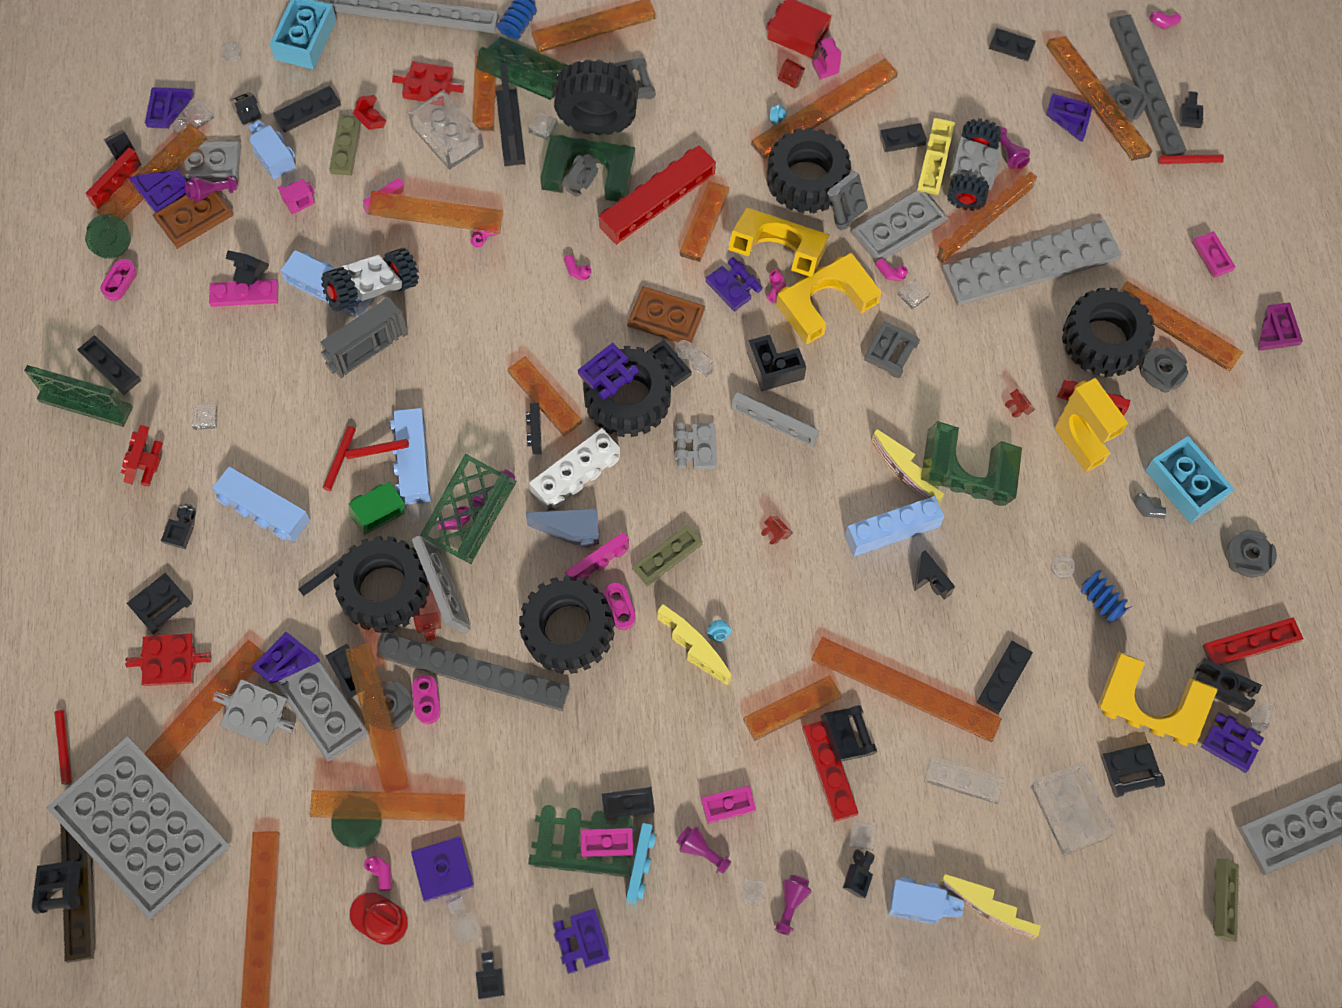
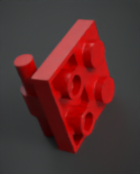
[121,425,163,486]

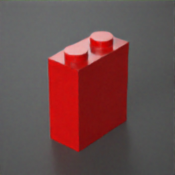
[766,0,832,59]

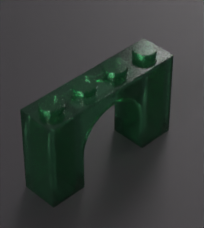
[540,135,636,202]
[921,421,1022,506]

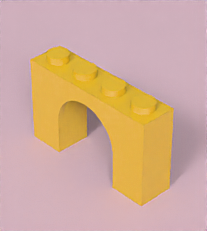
[728,208,830,277]
[776,253,882,345]
[1055,378,1129,472]
[1098,651,1218,746]

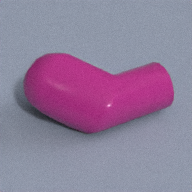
[1149,11,1182,29]
[470,224,499,248]
[563,255,592,280]
[875,258,908,281]
[766,269,786,303]
[438,506,471,530]
[364,856,392,891]

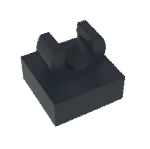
[104,129,135,160]

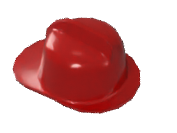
[349,892,408,945]

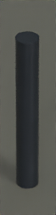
[298,546,357,597]

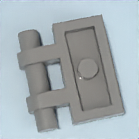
[674,423,717,470]

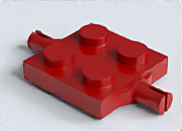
[392,61,464,105]
[125,633,211,686]

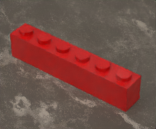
[599,145,716,245]

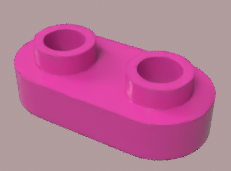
[100,259,137,301]
[604,583,636,630]
[412,675,441,725]

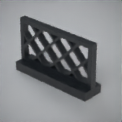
[496,63,526,166]

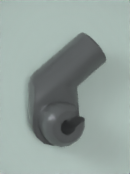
[1134,493,1166,519]

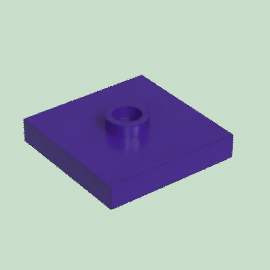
[411,837,474,902]

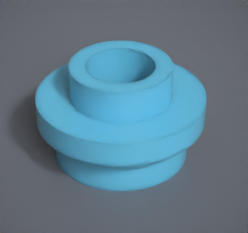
[770,104,786,126]
[707,620,731,641]

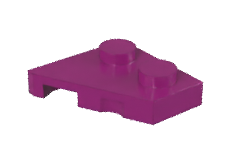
[1258,302,1303,351]

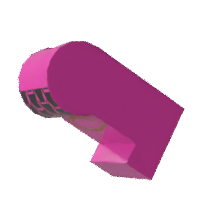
[812,38,842,80]

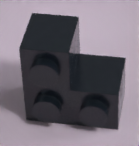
[747,334,807,392]

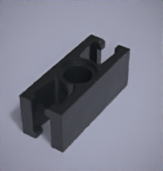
[1192,658,1262,713]

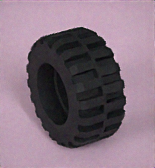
[554,59,639,135]
[766,128,851,214]
[1062,287,1155,377]
[583,346,671,437]
[333,536,430,633]
[519,576,615,674]

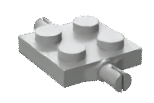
[213,679,295,745]

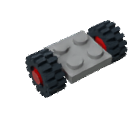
[947,118,1002,211]
[321,248,419,312]

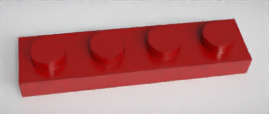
[1202,617,1304,665]
[802,721,859,822]

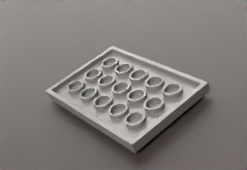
[46,736,231,920]

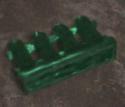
[528,805,637,878]

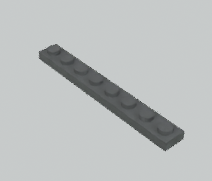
[1109,14,1186,156]
[376,633,570,712]

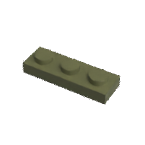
[329,115,362,176]
[632,524,703,586]
[1213,859,1239,942]

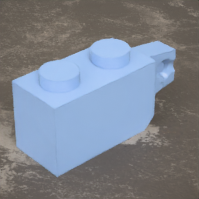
[248,120,296,180]
[888,877,964,924]

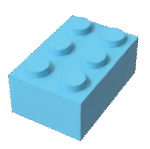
[270,0,337,70]
[1145,436,1234,524]

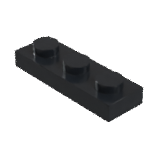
[273,86,341,133]
[77,335,141,395]
[976,640,1033,715]

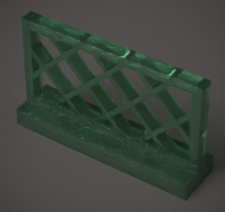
[476,37,568,100]
[24,365,133,427]
[420,453,517,564]

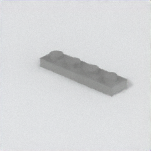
[731,392,819,448]

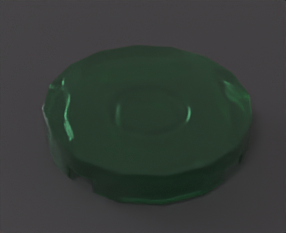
[85,214,131,259]
[331,797,382,849]

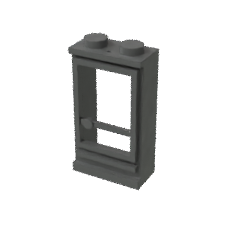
[320,297,408,379]

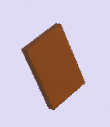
[153,191,233,249]
[627,286,706,347]

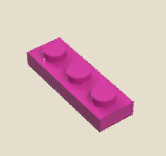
[209,279,279,307]
[565,532,629,581]

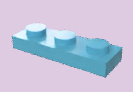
[626,823,656,905]

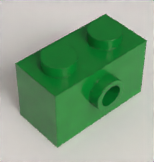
[348,482,405,535]

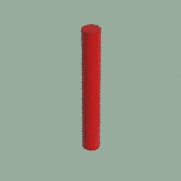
[1158,154,1224,164]
[322,426,356,491]
[345,439,409,459]
[54,710,72,785]

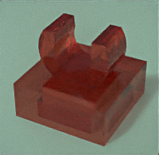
[777,59,805,89]
[1005,389,1035,418]
[761,516,793,545]
[413,612,442,642]

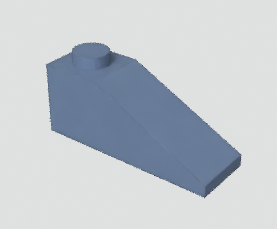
[526,509,599,547]

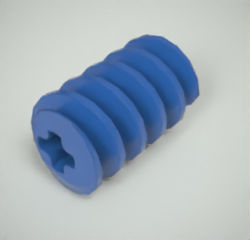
[496,0,537,40]
[1080,569,1132,624]

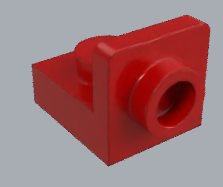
[353,95,386,130]

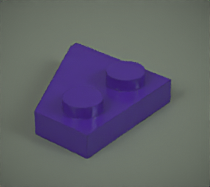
[145,87,194,129]
[1046,93,1094,142]
[128,170,187,213]
[252,631,320,684]

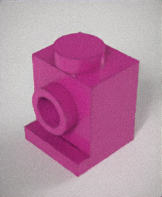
[278,179,315,215]

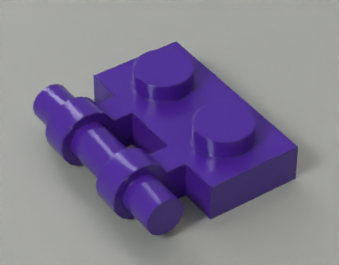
[705,257,763,312]
[578,342,639,400]
[1201,712,1264,773]
[553,909,610,974]

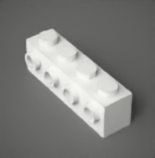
[529,428,620,511]

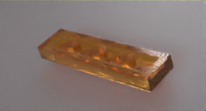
[472,56,497,131]
[680,181,729,262]
[507,356,582,436]
[743,675,842,741]

